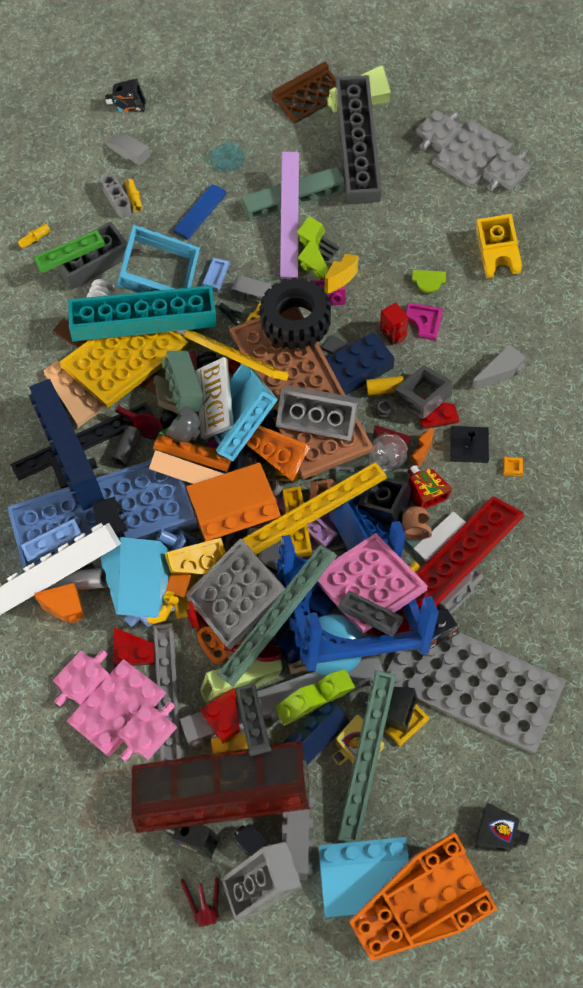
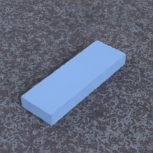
[20,519,82,564]

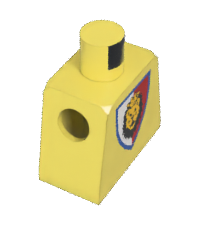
[332,714,384,766]

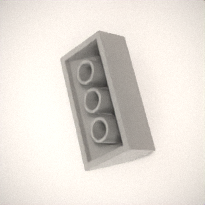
[276,385,360,441]

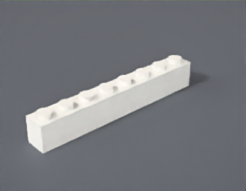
[0,523,121,615]

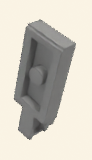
[439,568,483,614]

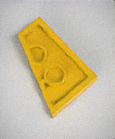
[165,538,226,575]

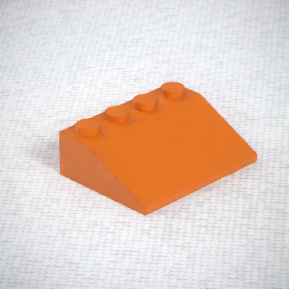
[186,463,281,542]

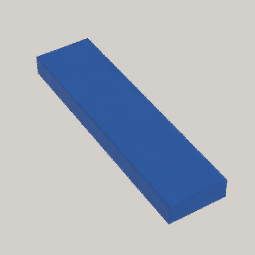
[173,184,226,240]

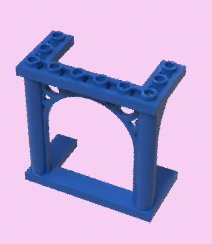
[275,521,439,671]

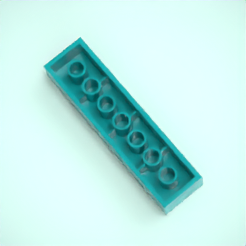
[68,285,217,341]

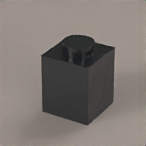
[234,823,268,857]

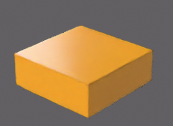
[503,457,523,477]

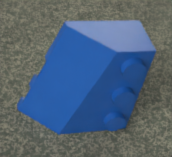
[328,497,390,551]

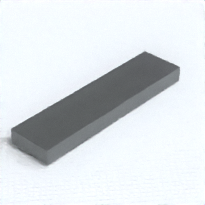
[235,683,271,756]

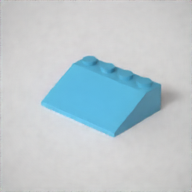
[318,837,409,918]

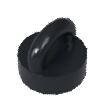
[160,409,178,428]

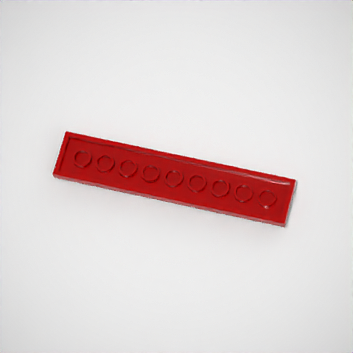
[367,496,524,637]

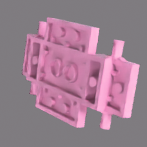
[52,649,177,762]

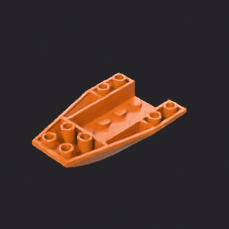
[349,831,498,961]

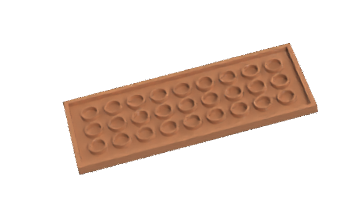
[229,307,374,479]

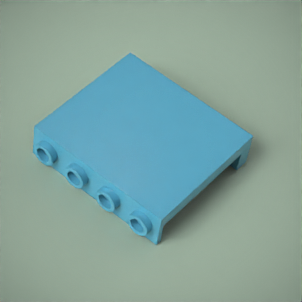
[214,364,278,461]

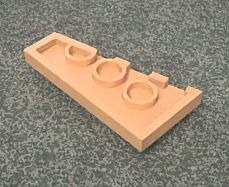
[43,360,105,428]

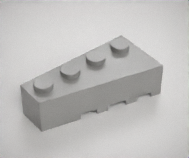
[282,788,314,881]

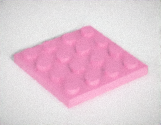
[316,533,428,634]

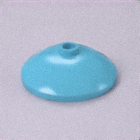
[315,614,363,676]

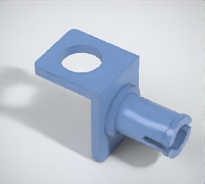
[156,528,198,551]

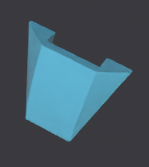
[100,537,171,618]

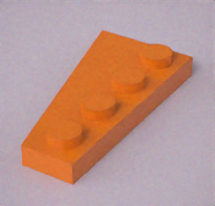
[246,425,310,481]
[153,436,232,472]

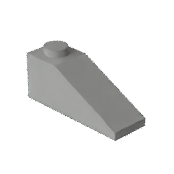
[472,345,526,390]

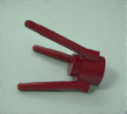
[181,877,219,927]

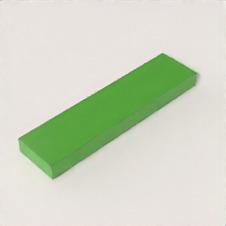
[33,230,105,273]

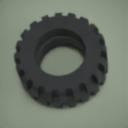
[260,277,331,350]

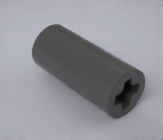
[111,426,141,466]

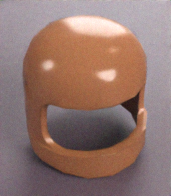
[402,506,432,540]

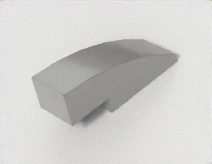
[105,134,151,166]

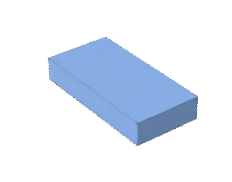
[202,258,230,292]

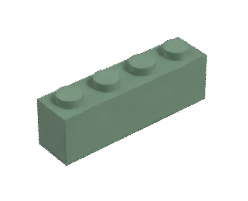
[162,350,203,411]

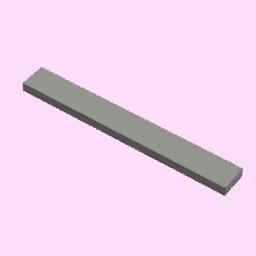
[153,623,183,785]

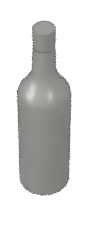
[49,568,108,590]

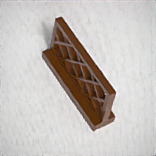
[272,61,336,124]

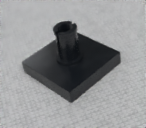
[450,426,489,463]

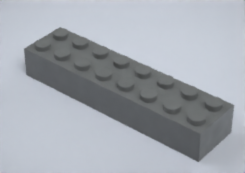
[335,75,382,204]

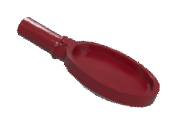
[115,405,164,439]
[224,643,281,662]

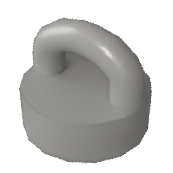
[268,478,284,497]

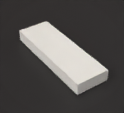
[413,511,466,562]

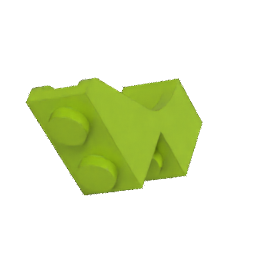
[297,216,329,280]
[275,669,355,726]

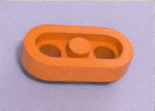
[197,627,228,664]

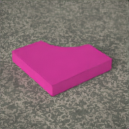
[406,302,443,340]

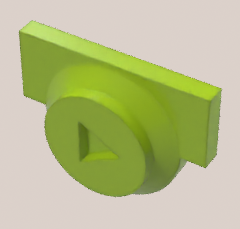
[412,270,446,293]

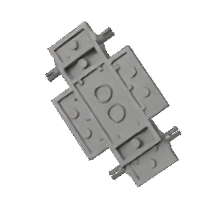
[416,110,531,191]

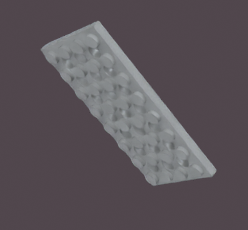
[387,632,566,755]

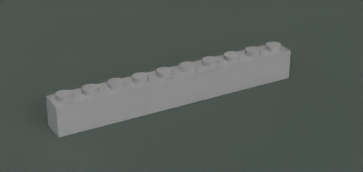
[180,655,384,748]

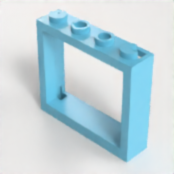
[116,225,200,293]

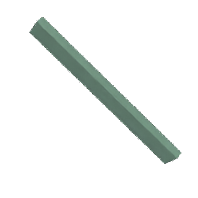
[217,544,337,687]
[336,670,396,842]

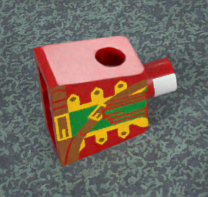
[407,465,452,509]

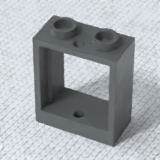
[395,365,452,419]

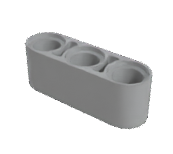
[101,173,132,218]
[230,276,273,304]

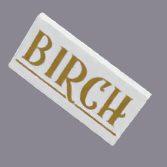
[195,357,234,439]

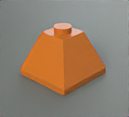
[34,583,85,623]

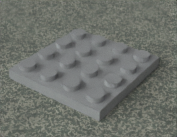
[185,538,285,650]

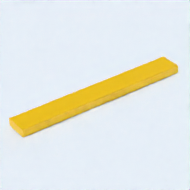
[183,330,289,381]
[242,462,387,554]

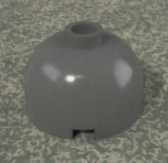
[166,406,201,444]

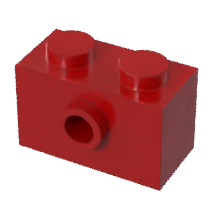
[380,302,409,345]

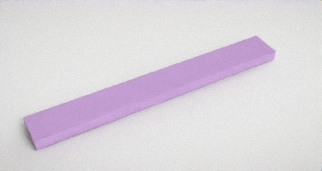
[280,152,299,279]

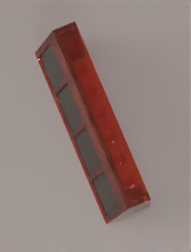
[131,741,309,833]

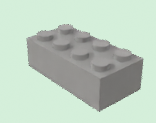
[221,842,301,921]

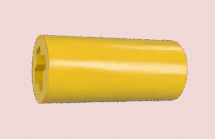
[366,376,404,396]

